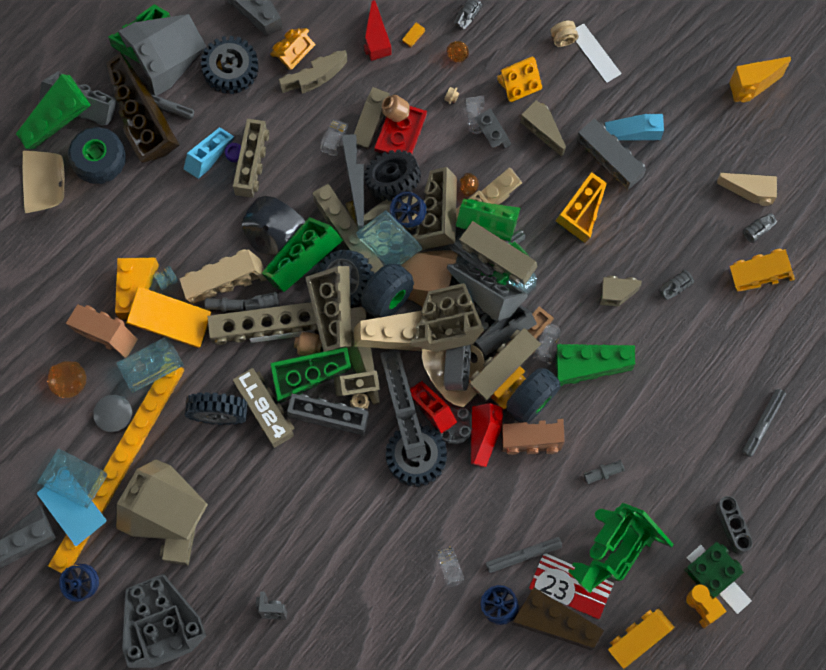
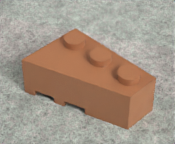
[66,304,138,358]
[502,419,565,455]

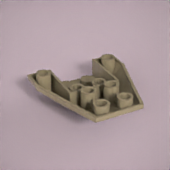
[116,460,208,540]

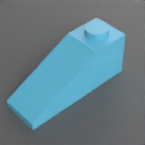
[605,114,664,140]
[184,127,234,179]

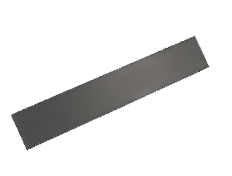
[342,134,364,237]
[380,349,427,459]

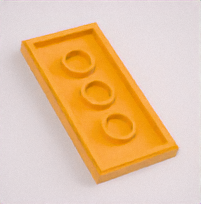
[126,286,211,348]

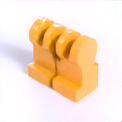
[686,585,727,628]

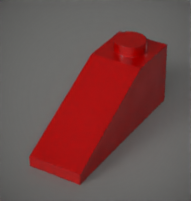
[363,0,392,61]
[410,381,457,434]
[471,403,503,467]

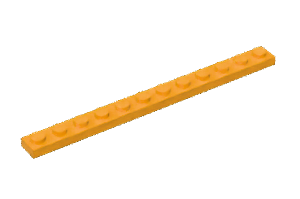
[48,360,185,573]

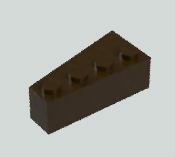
[512,587,604,650]

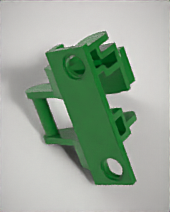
[568,502,674,593]

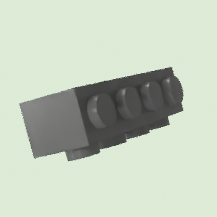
[577,118,646,190]
[287,394,369,436]

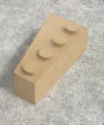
[180,250,267,303]
[354,311,422,351]

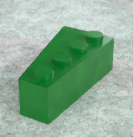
[16,74,91,149]
[261,217,343,292]
[555,344,635,387]

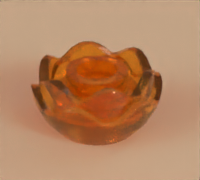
[447,41,469,62]
[460,173,479,196]

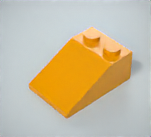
[729,57,791,102]

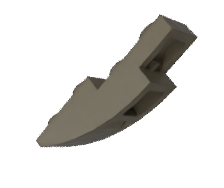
[279,50,347,94]

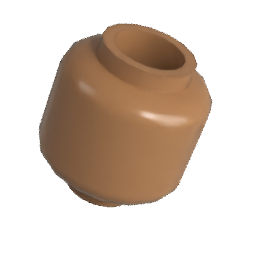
[382,95,410,122]
[294,332,322,356]

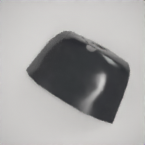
[242,196,305,255]

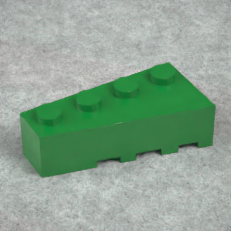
[270,347,351,404]

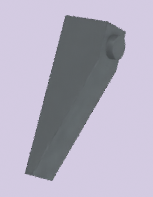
[447,263,528,320]

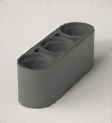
[444,345,471,391]
[716,496,753,554]

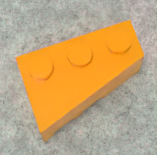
[730,249,795,292]
[608,608,674,669]

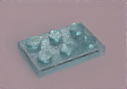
[356,210,422,265]
[117,337,184,393]
[38,448,108,509]

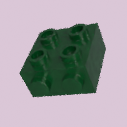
[684,542,744,599]

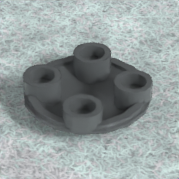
[93,394,132,432]
[437,407,472,444]

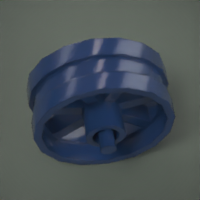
[390,192,426,228]
[59,563,99,602]
[480,585,519,625]

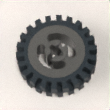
[201,36,259,94]
[184,392,247,425]
[386,423,447,487]

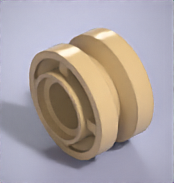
[550,21,579,47]

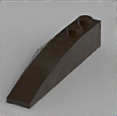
[106,52,180,163]

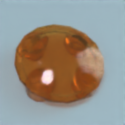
[48,361,86,398]

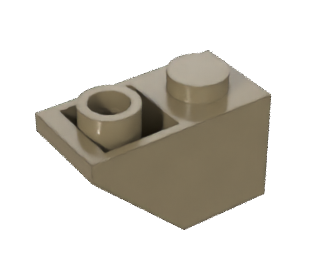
[600,276,642,306]

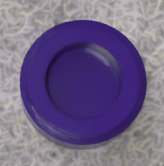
[225,143,241,162]

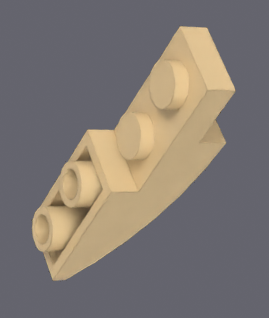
[456,168,522,229]

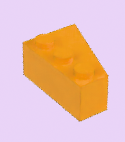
[555,172,607,243]
[115,258,159,320]

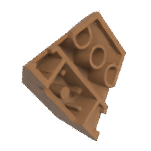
[398,250,458,308]

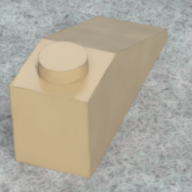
[717,173,777,206]

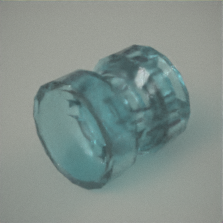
[153,266,179,291]

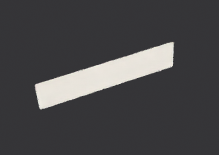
[250,330,315,343]

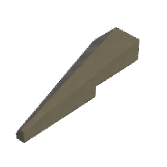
[347,307,380,405]

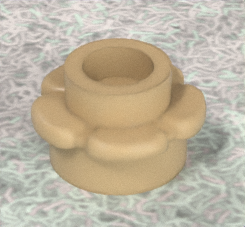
[444,87,459,104]
[350,393,369,409]

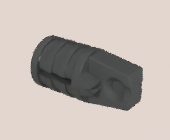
[454,0,482,30]
[743,213,777,243]
[659,269,695,300]
[244,291,280,311]

